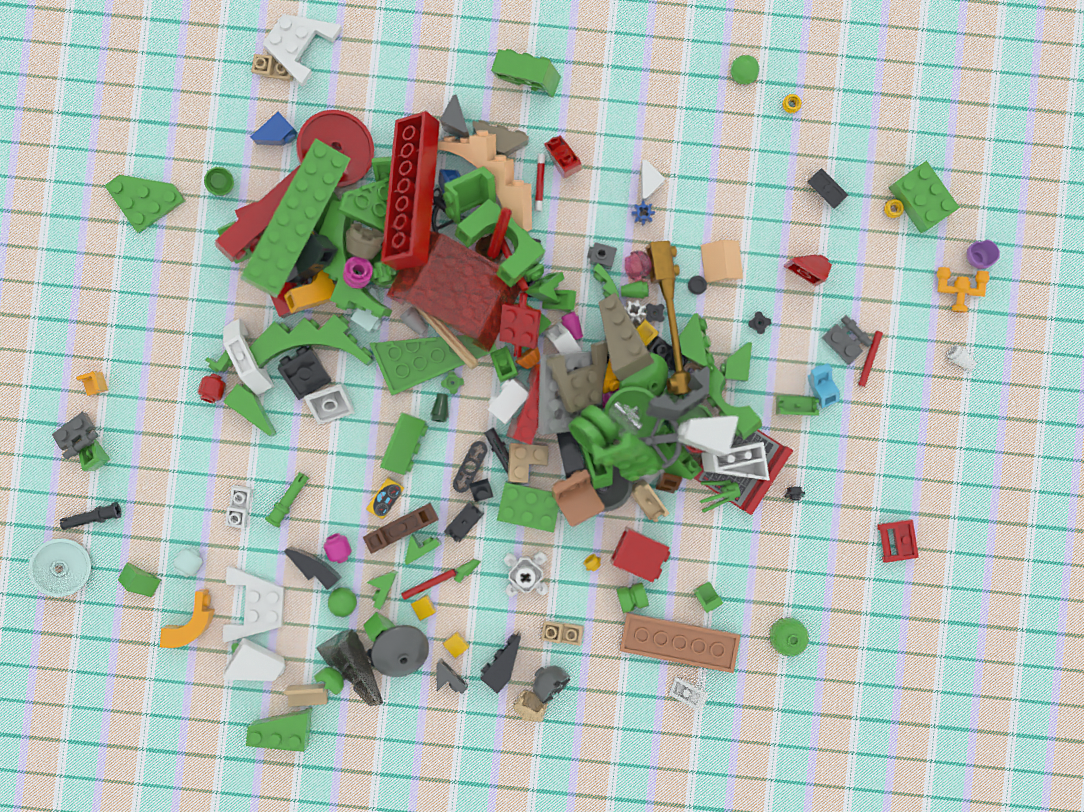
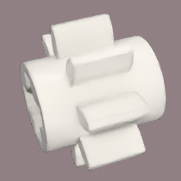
[625,300,646,324]

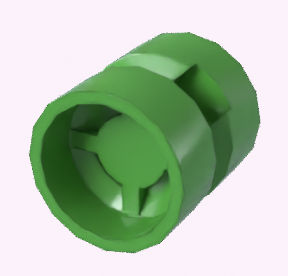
[616,582,649,614]

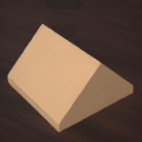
[701,240,743,283]

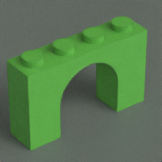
[454,199,546,287]

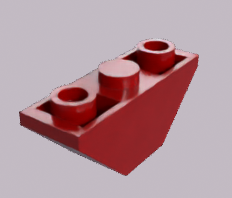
[544,135,582,179]

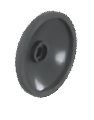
[583,463,633,512]
[371,625,429,677]

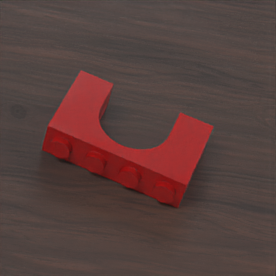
[506,364,540,445]

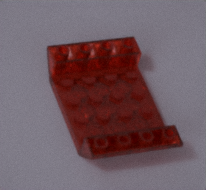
[386,231,521,353]

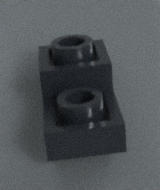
[647,336,688,372]

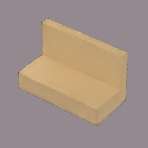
[284,683,328,707]

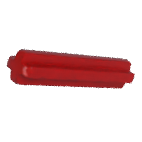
[487,207,512,258]

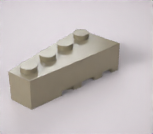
[599,293,654,381]

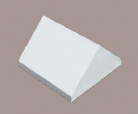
[304,384,355,425]

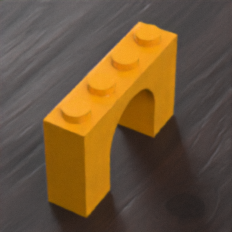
[284,231,336,314]

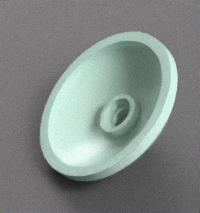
[28,539,91,597]

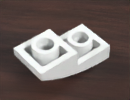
[225,485,252,529]

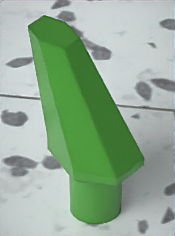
[454,559,481,583]

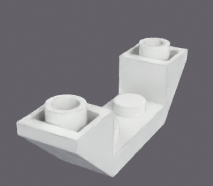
[223,318,274,395]

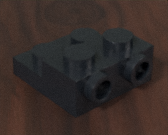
[277,346,332,400]

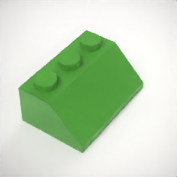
[380,412,429,475]

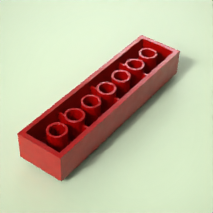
[381,111,440,271]

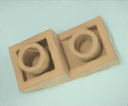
[251,54,293,82]
[541,621,584,646]

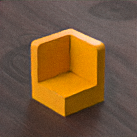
[76,371,108,396]

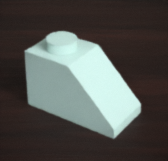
[350,287,383,333]

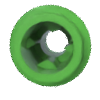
[621,280,649,299]

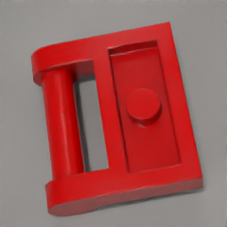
[877,519,919,563]

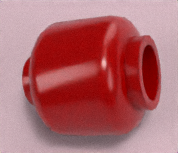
[198,374,226,403]

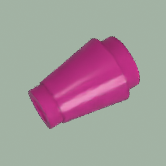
[561,311,583,340]

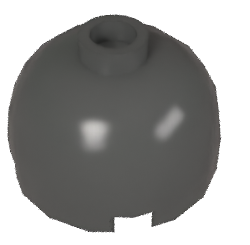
[533,665,570,705]

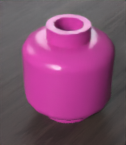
[323,533,352,563]

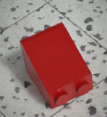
[610,526,670,583]

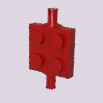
[499,293,541,357]

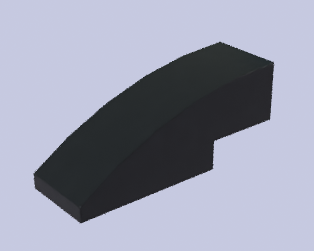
[284,547,342,590]

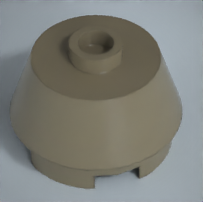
[346,223,384,259]

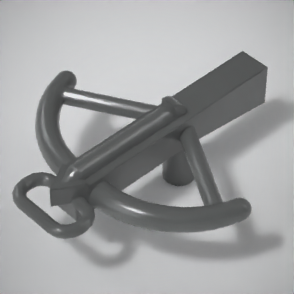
[638,418,690,469]

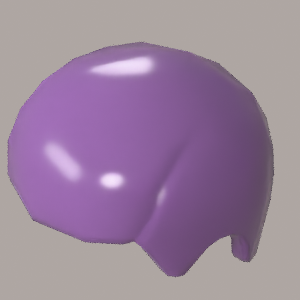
[967,239,1000,269]

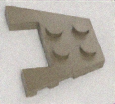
[546,340,608,413]

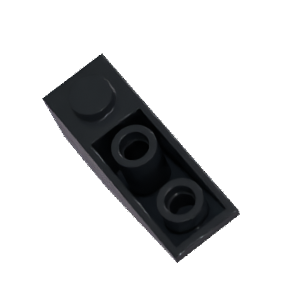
[286,234,338,284]
[480,632,521,694]

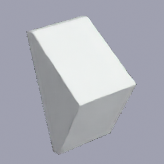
[641,160,666,202]

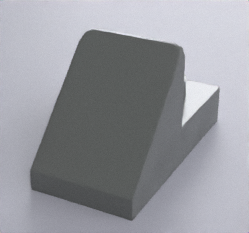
[437,658,468,694]

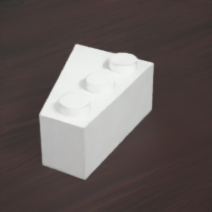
[701,442,769,480]

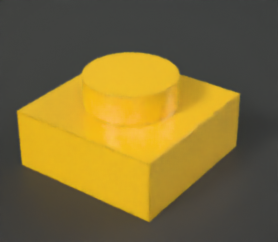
[636,319,659,346]

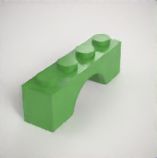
[706,364,762,440]

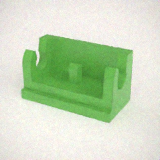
[776,395,819,416]

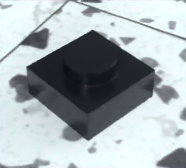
[469,478,493,502]

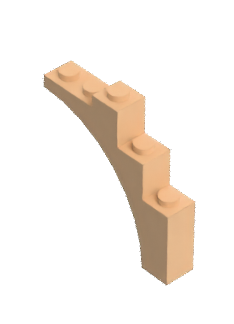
[438,130,532,232]

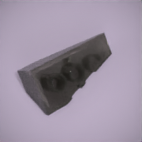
[316,629,383,706]

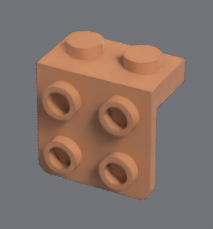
[551,469,604,527]

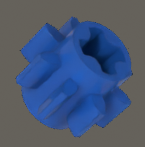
[631,201,655,226]

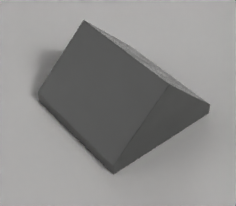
[440,94,469,139]

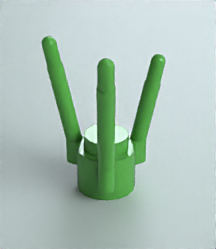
[700,480,740,513]

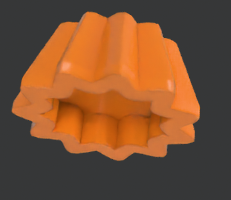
[515,347,541,369]

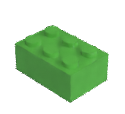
[888,160,960,233]
[497,481,559,533]

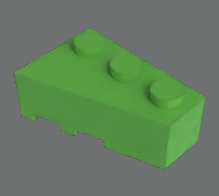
[491,49,561,98]
[579,442,613,490]
[245,707,312,752]

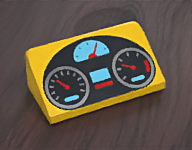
[366,477,404,519]

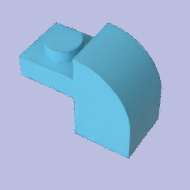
[807,363,840,408]

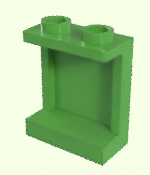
[443,166,496,224]

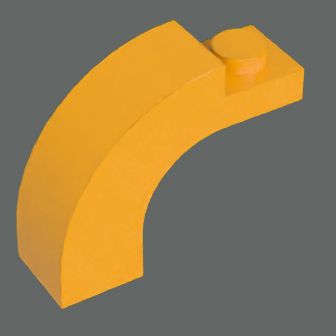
[160,589,215,648]

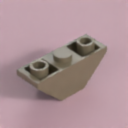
[472,120,529,157]

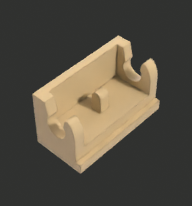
[631,479,670,522]

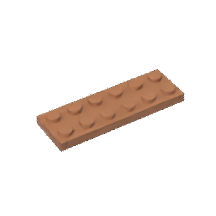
[619,612,741,673]

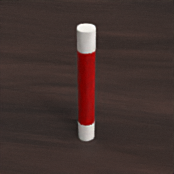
[535,154,545,212]

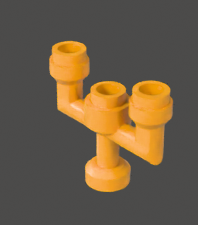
[936,267,990,313]

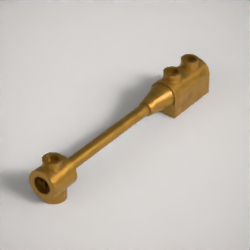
[645,241,692,395]

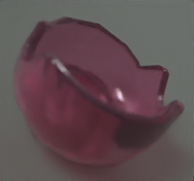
[624,250,652,281]

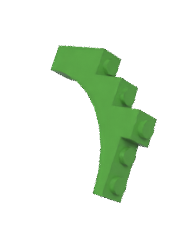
[318,199,393,319]
[249,314,374,369]

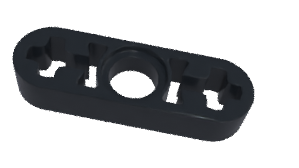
[453,441,488,493]

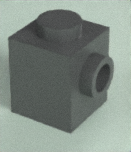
[587,242,617,269]

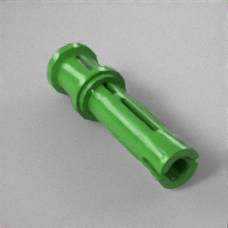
[265,472,309,528]

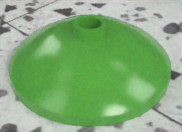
[619,352,669,398]
[604,386,663,442]

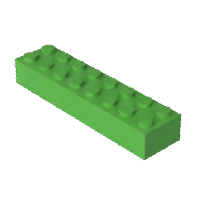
[240,138,351,298]

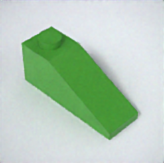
[223,383,276,436]

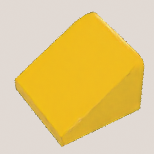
[411,594,437,621]
[443,631,470,658]

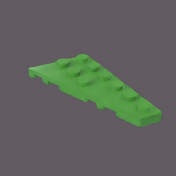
[369,332,497,396]

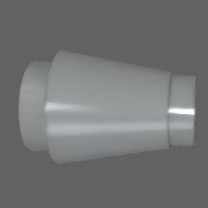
[400,307,428,335]

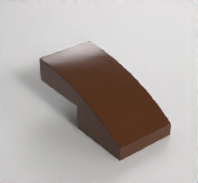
[655,472,683,494]

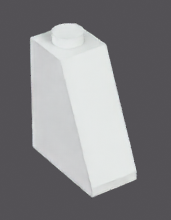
[544,322,582,371]
[677,416,739,457]
[223,638,286,681]

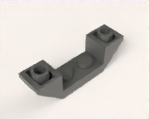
[646,366,709,421]

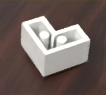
[488,378,529,424]

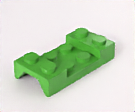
[592,432,663,481]

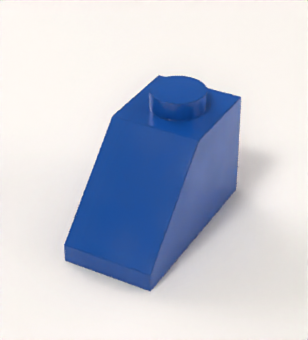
[250,111,298,146]

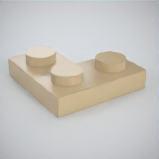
[508,443,548,484]

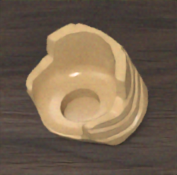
[512,690,548,722]

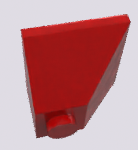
[783,254,832,286]

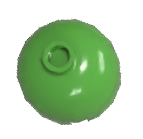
[769,617,809,657]

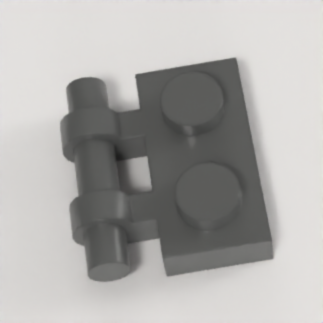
[821,315,873,365]
[52,411,99,460]

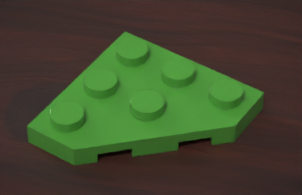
[104,175,186,233]
[337,176,390,234]

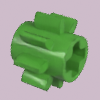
[372,262,396,283]

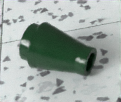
[430,393,449,422]

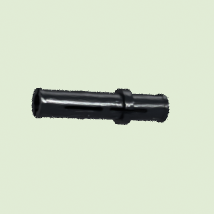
[484,427,509,475]

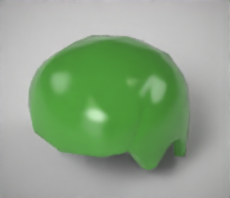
[730,55,760,85]
[204,167,234,196]
[327,587,357,618]
[314,667,344,695]

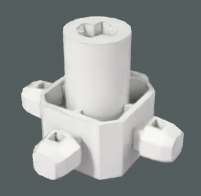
[503,551,549,597]

